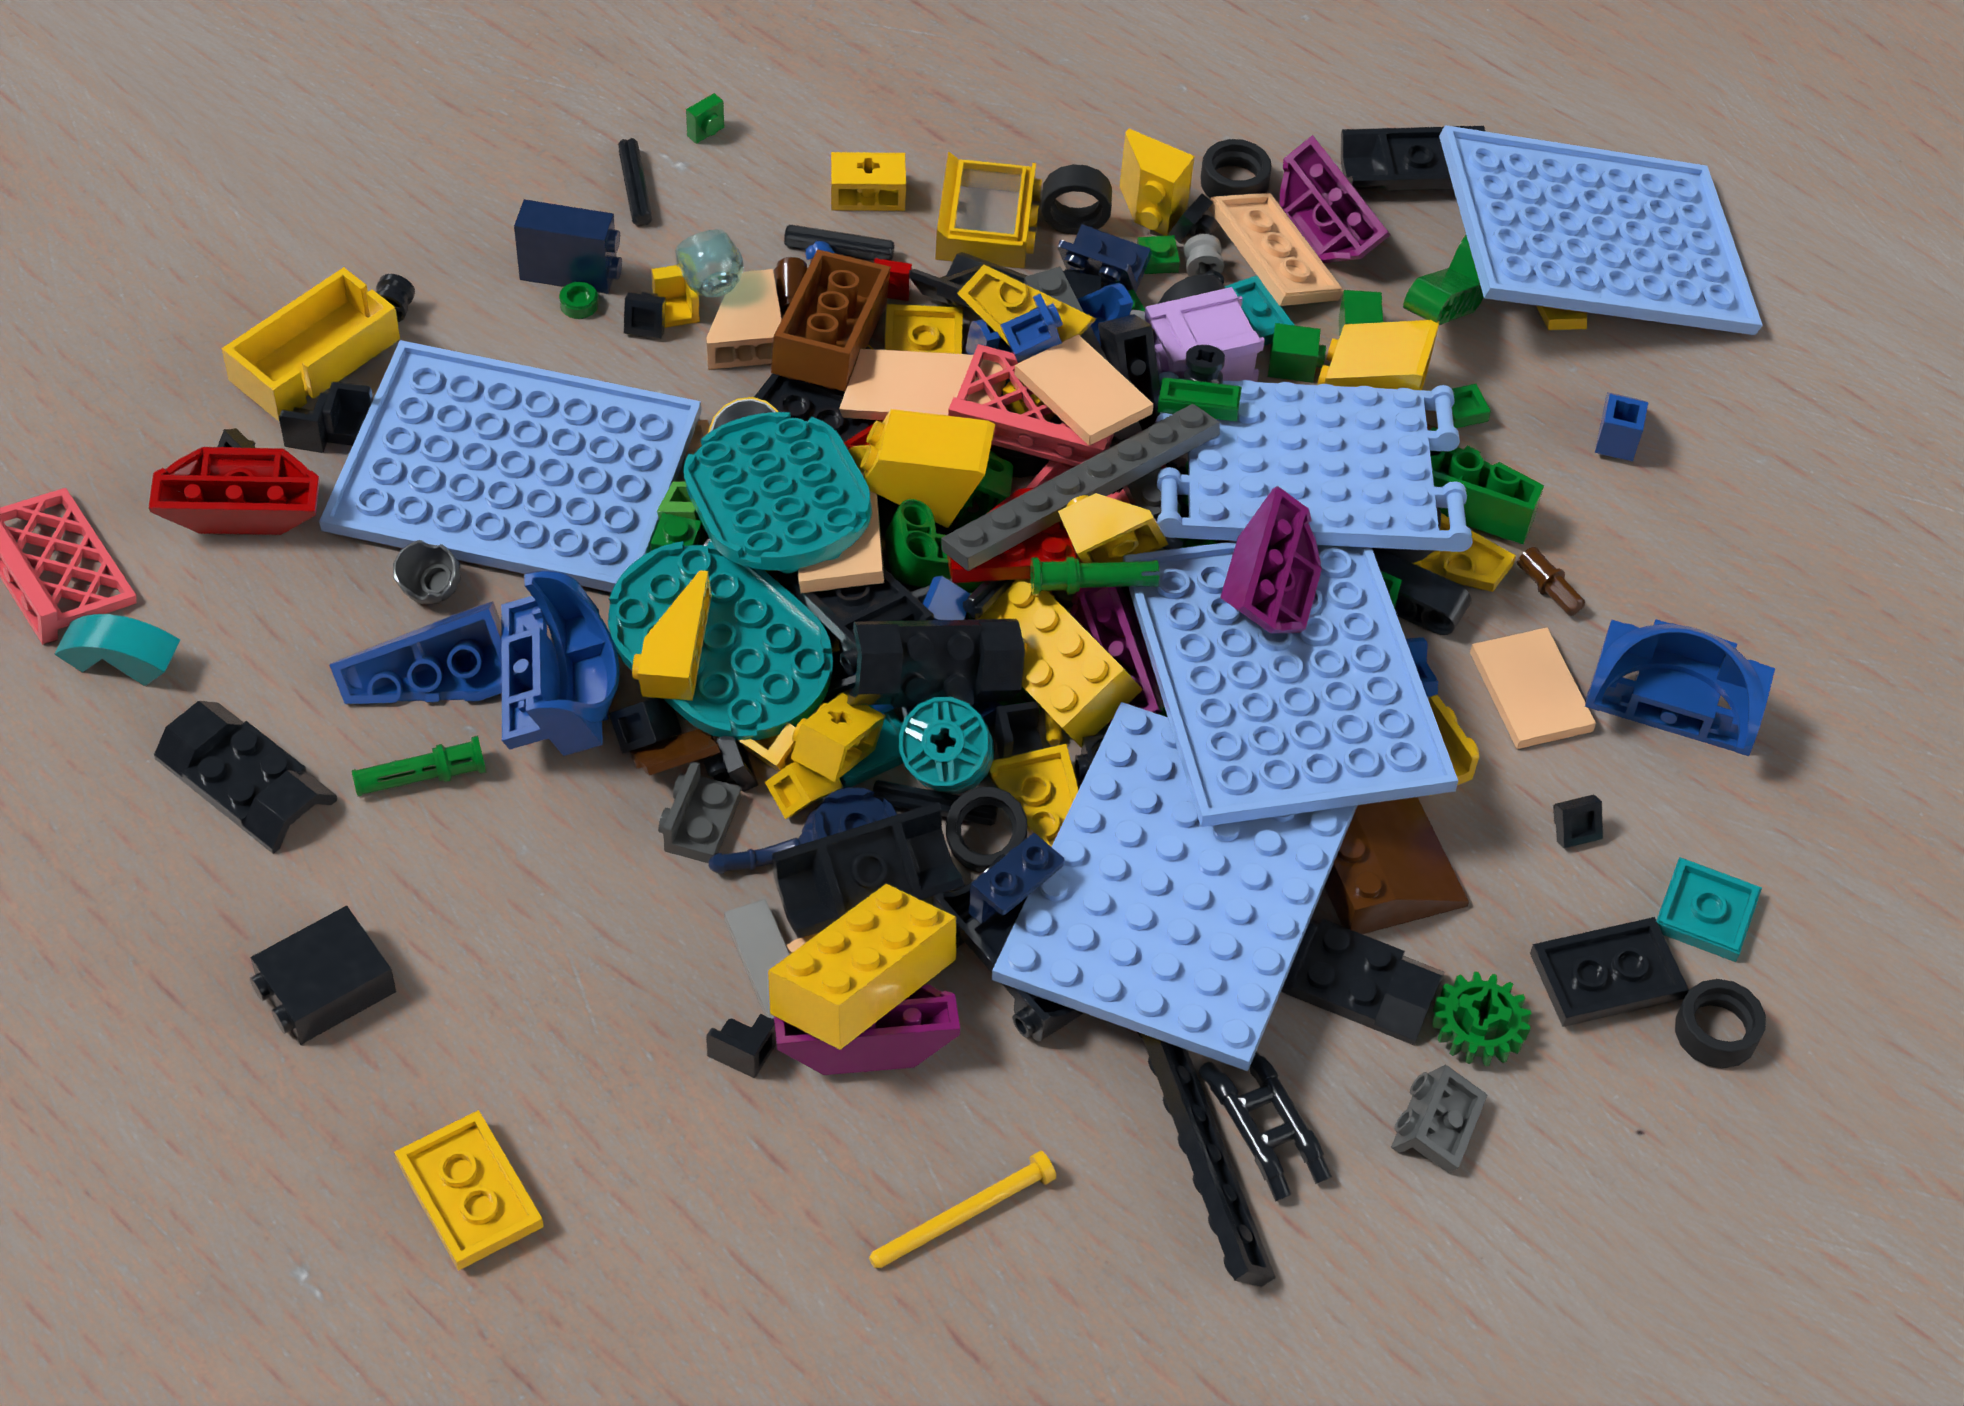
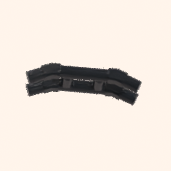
[1199,1051,1332,1202]

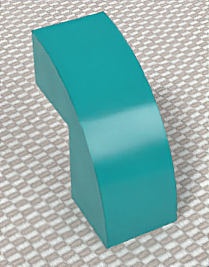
[54,614,180,686]

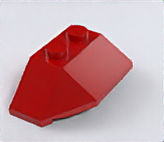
[149,447,320,535]

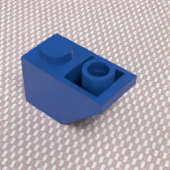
[1595,392,1648,461]

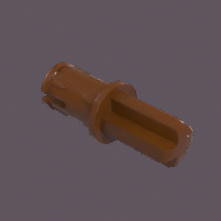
[1517,547,1585,616]

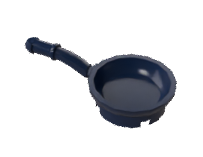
[708,787,897,874]

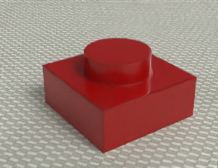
[874,258,912,301]

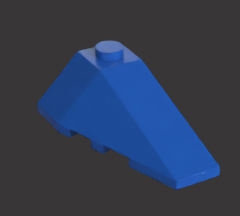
[329,601,502,704]

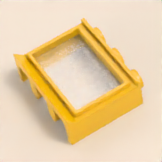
[935,151,1042,269]

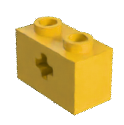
[831,152,906,211]
[791,693,886,782]

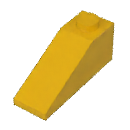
[632,570,712,701]

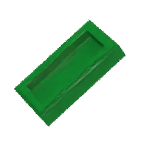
[1158,378,1242,421]

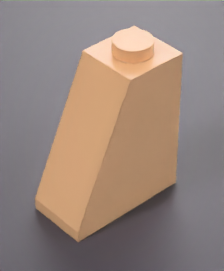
[706,269,782,370]

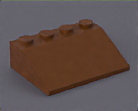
[1324,797,1469,934]

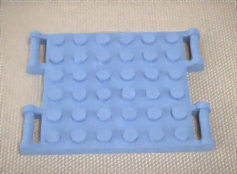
[1156,371,1473,552]

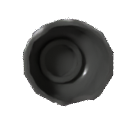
[393,540,461,604]

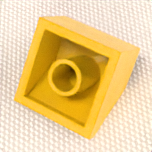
[1119,128,1195,236]
[1058,493,1168,563]

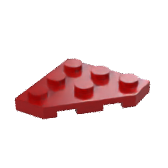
[947,487,1076,583]

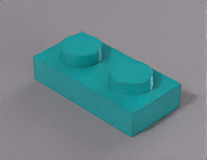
[1225,275,1294,346]

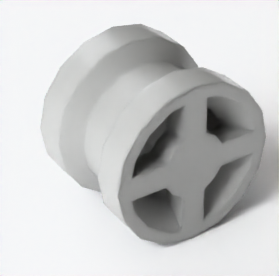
[1184,234,1224,277]

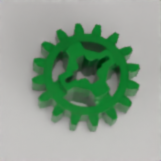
[1432,972,1532,1066]

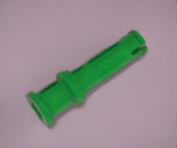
[1030,557,1159,595]
[352,736,487,797]

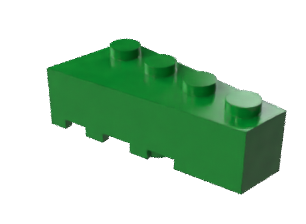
[1429,427,1544,545]

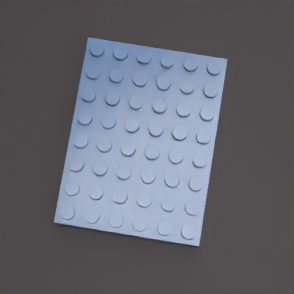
[1439,125,1763,335]
[319,340,702,592]
[1123,541,1458,827]
[992,702,1357,1071]

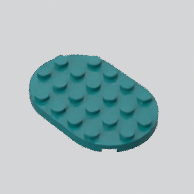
[683,412,872,573]
[608,541,833,740]

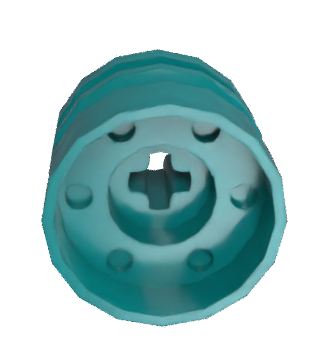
[899,697,994,794]

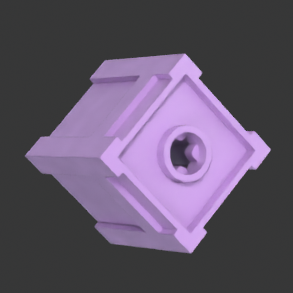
[1144,287,1264,382]

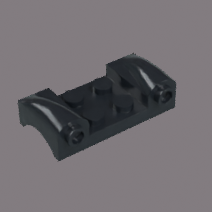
[776,567,934,677]
[933,853,1083,1041]

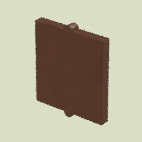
[630,729,720,776]

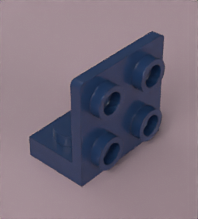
[1057,224,1152,293]

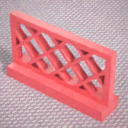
[948,344,1114,466]
[0,488,136,645]

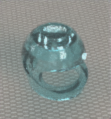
[675,229,743,298]

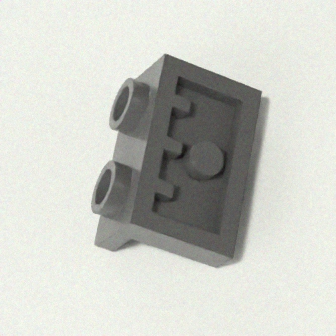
[658,761,742,863]
[1391,1065,1488,1173]

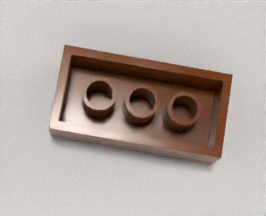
[771,249,891,391]

